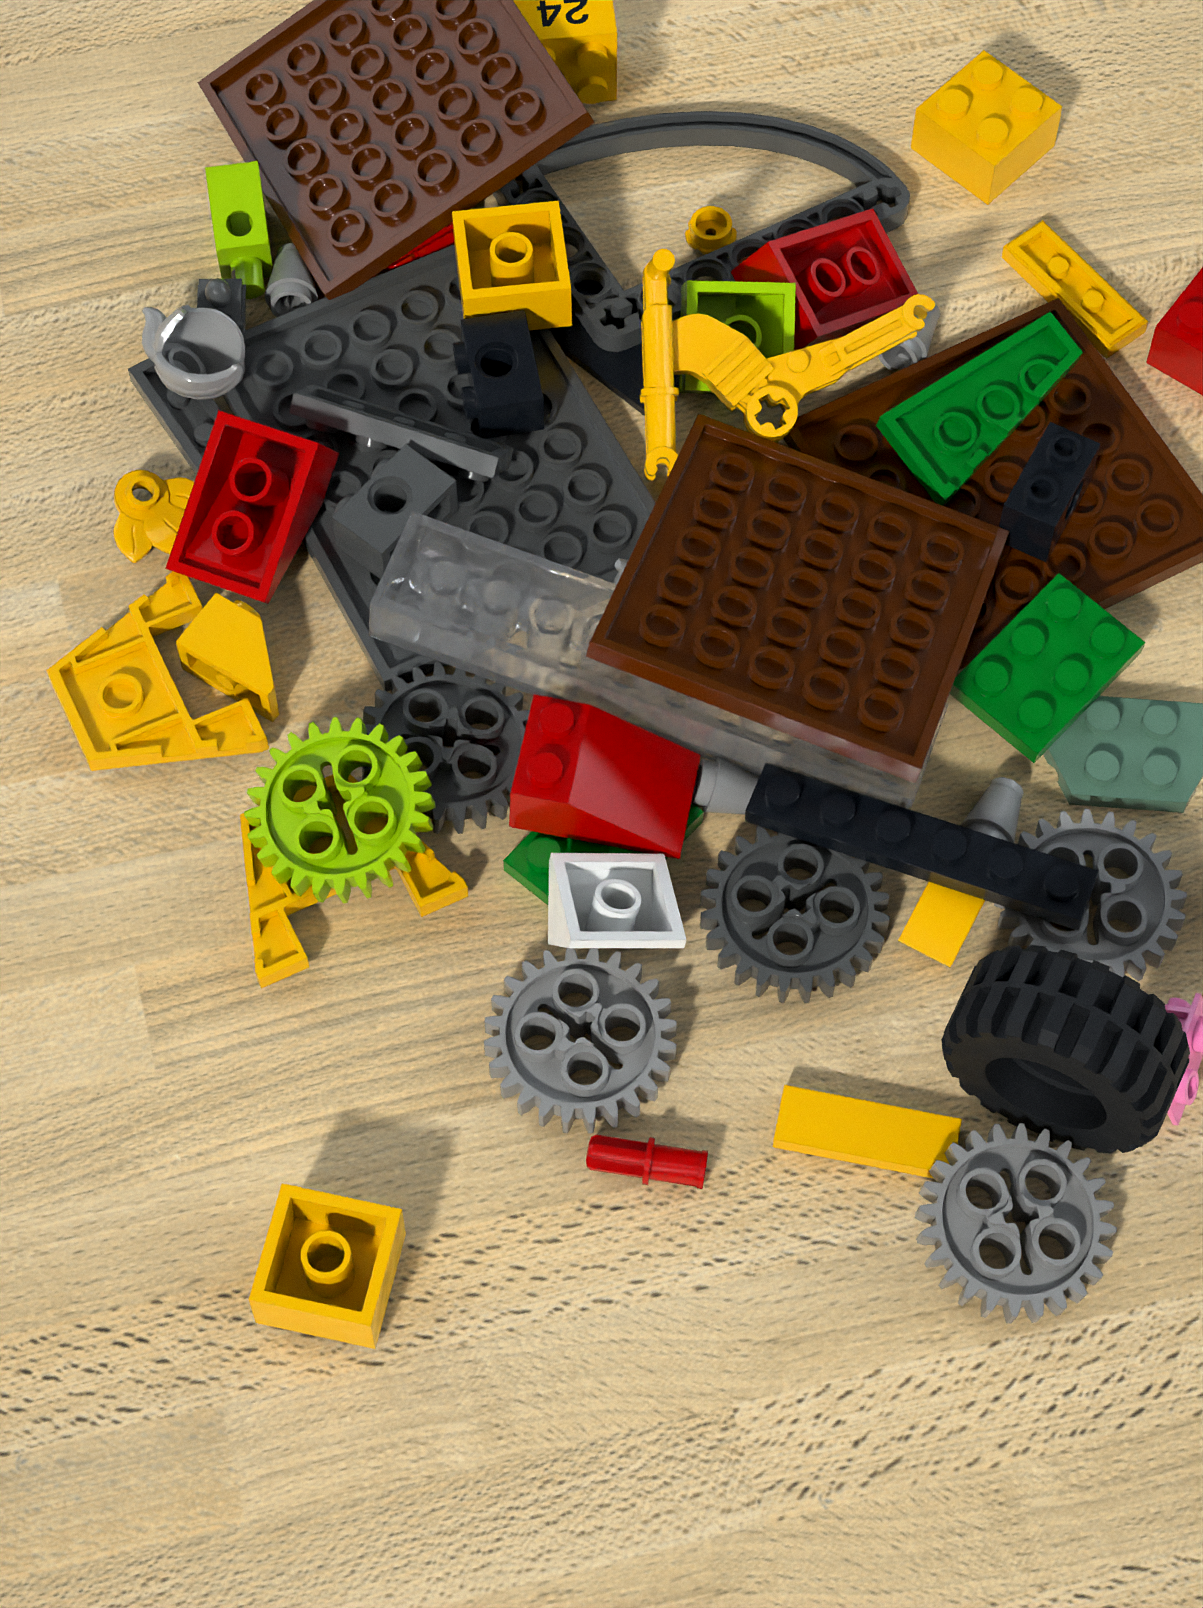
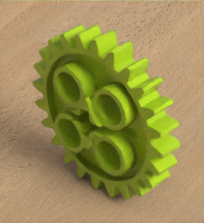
[244,717,436,903]

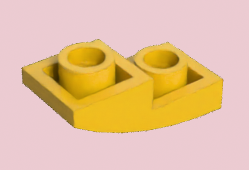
[898,882,985,968]

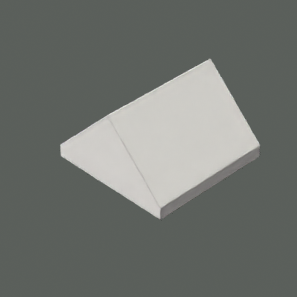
[548,853,687,948]

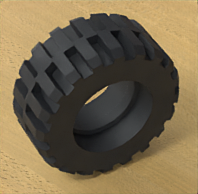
[941,945,1190,1154]

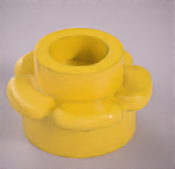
[685,206,737,255]

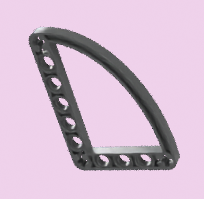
[493,111,910,352]

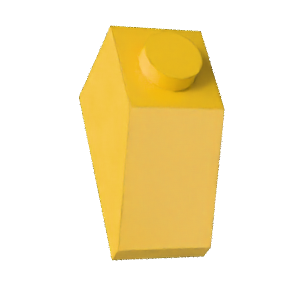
[176,593,279,722]

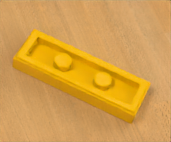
[1002,220,1148,359]
[772,1085,962,1179]

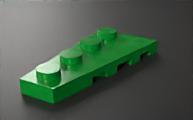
[876,311,1083,506]

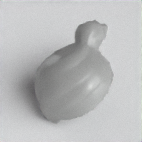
[142,305,245,400]

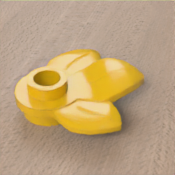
[113,470,194,563]

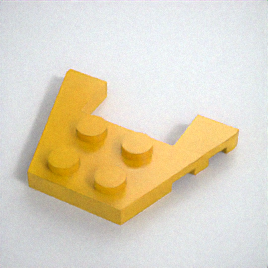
[46,571,269,771]
[240,774,468,989]

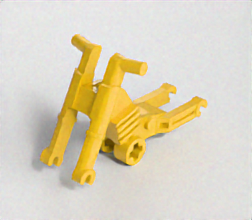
[640,249,935,482]

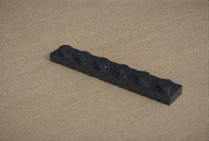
[745,763,1099,931]

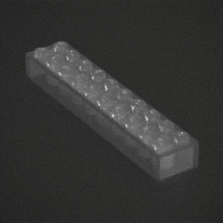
[369,511,949,810]

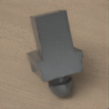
[197,278,247,340]

